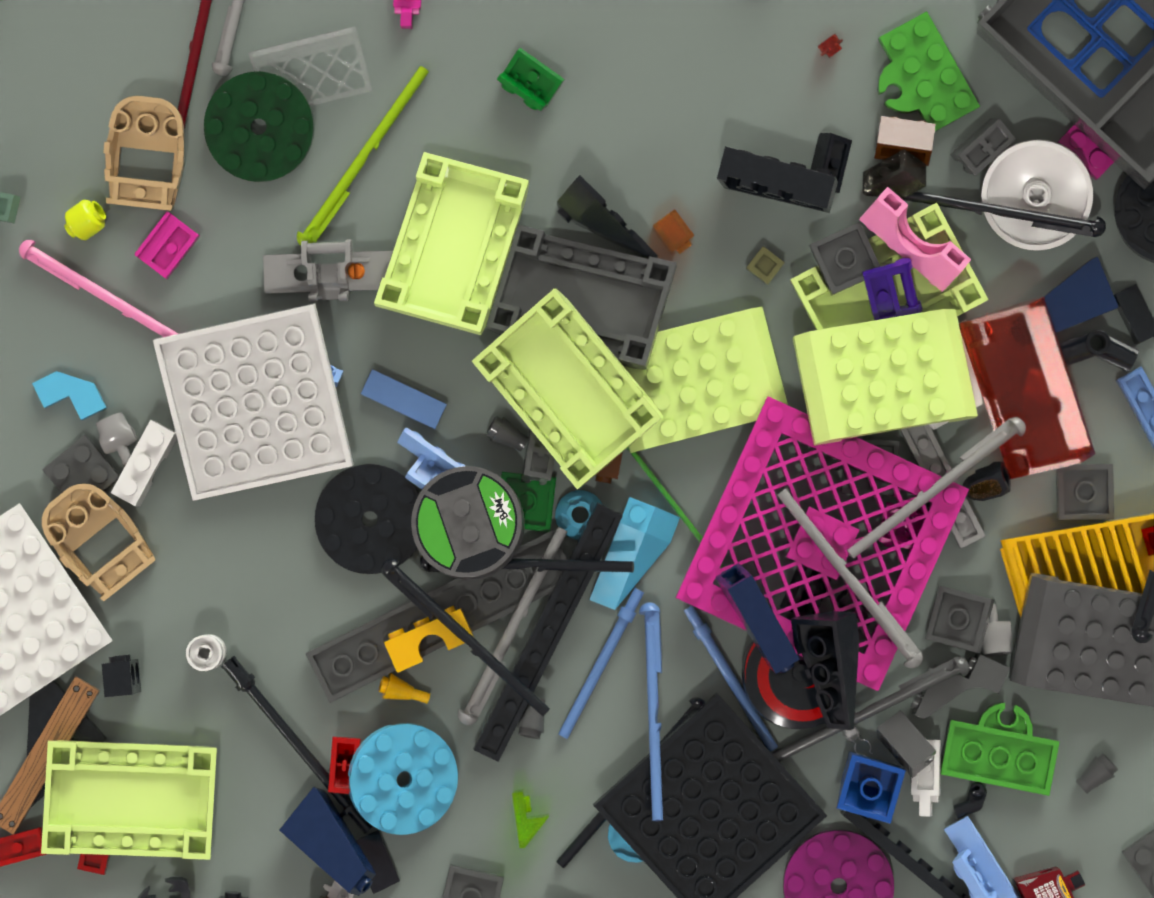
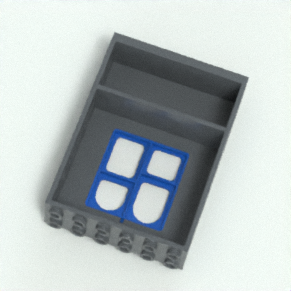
[977,0,1154,190]

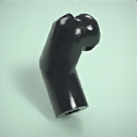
[953,782,987,819]

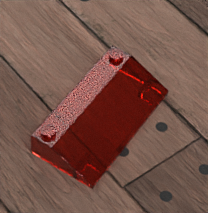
[959,297,1095,479]

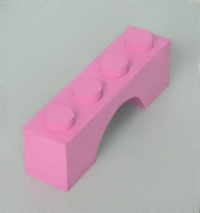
[859,187,971,292]

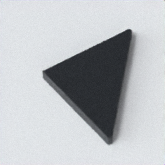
[27,680,107,809]

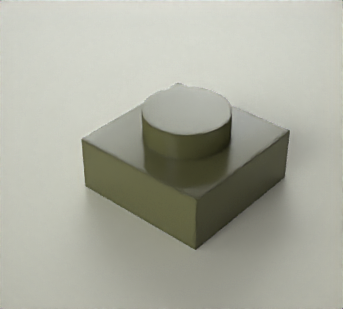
[746,246,785,285]

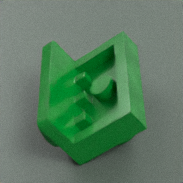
[497,48,565,111]

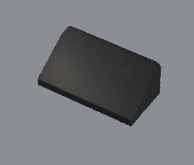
[810,133,852,193]
[1114,284,1154,345]
[356,830,400,894]

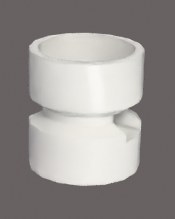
[186,634,227,671]

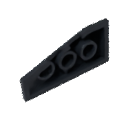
[557,175,658,259]
[791,611,859,730]

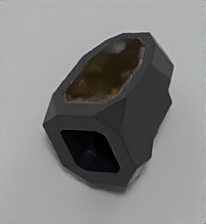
[963,461,1011,501]

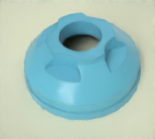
[555,490,603,540]

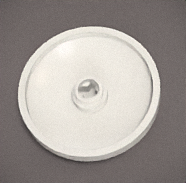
[981,139,1093,250]

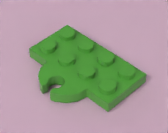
[877,11,980,132]
[940,702,1060,796]

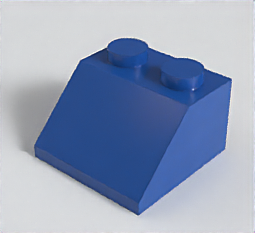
[836,751,906,824]

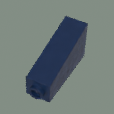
[1011,257,1119,347]
[715,563,800,674]
[279,787,376,896]

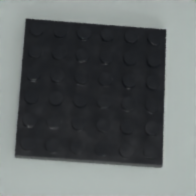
[593,692,827,898]

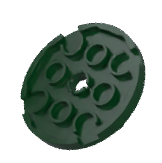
[204,71,314,182]

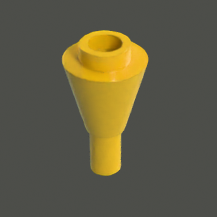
[378,673,431,704]

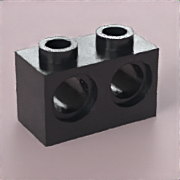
[102,654,141,697]

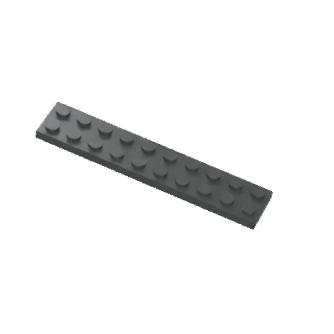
[305,530,567,703]

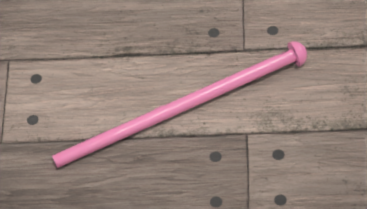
[19,240,178,337]

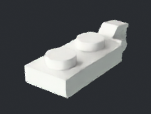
[911,739,941,817]

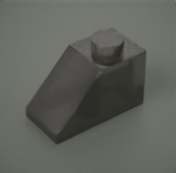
[863,149,926,198]

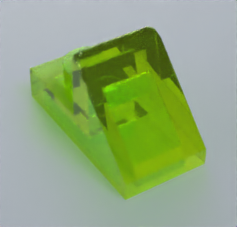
[512,789,549,848]

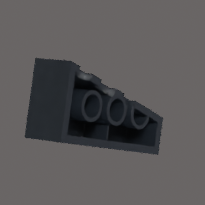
[717,146,838,213]

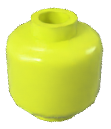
[64,199,106,241]

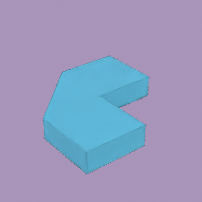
[32,371,107,420]

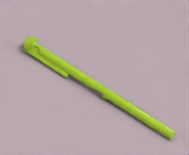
[296,66,429,246]

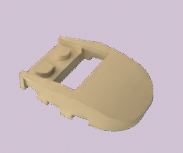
[103,96,184,211]
[42,484,156,601]

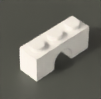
[111,420,177,507]

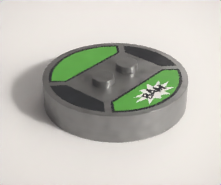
[411,466,525,579]

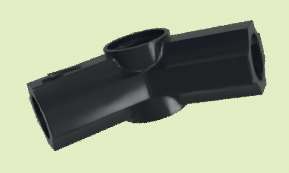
[1053,330,1139,372]

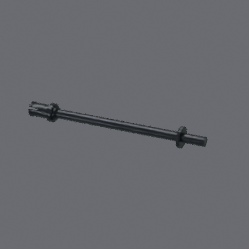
[221,656,373,834]

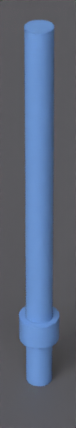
[558,588,644,739]
[683,605,778,752]

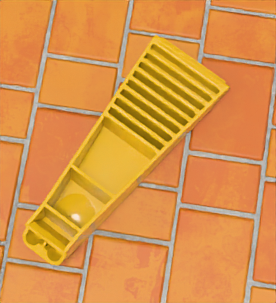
[1000,513,1154,620]

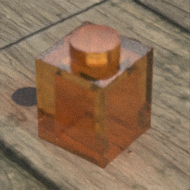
[652,209,695,255]

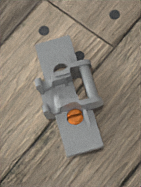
[263,239,393,302]

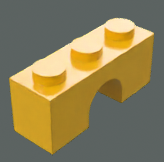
[384,606,475,673]

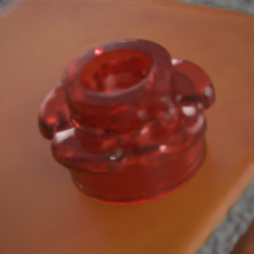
[817,34,843,58]

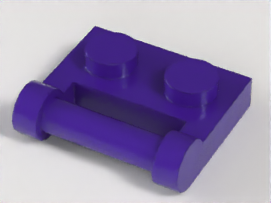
[862,258,923,321]

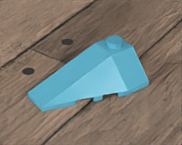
[589,497,680,610]

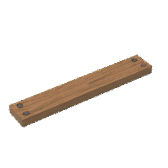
[0,676,100,835]

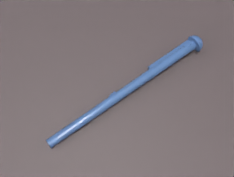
[639,602,663,821]

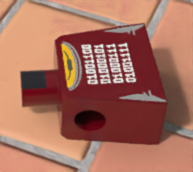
[1013,866,1085,898]

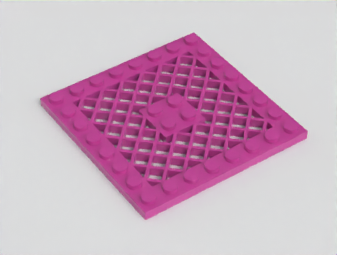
[675,396,969,691]

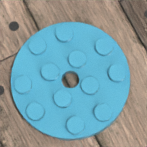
[348,723,458,835]

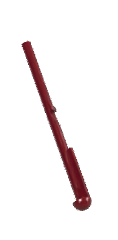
[177,0,212,129]

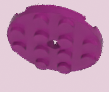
[783,830,894,898]

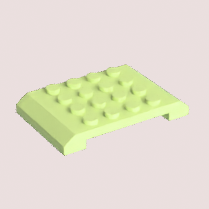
[374,152,529,335]
[790,203,989,330]
[472,289,663,489]
[624,306,788,454]
[793,309,978,446]
[41,740,217,860]

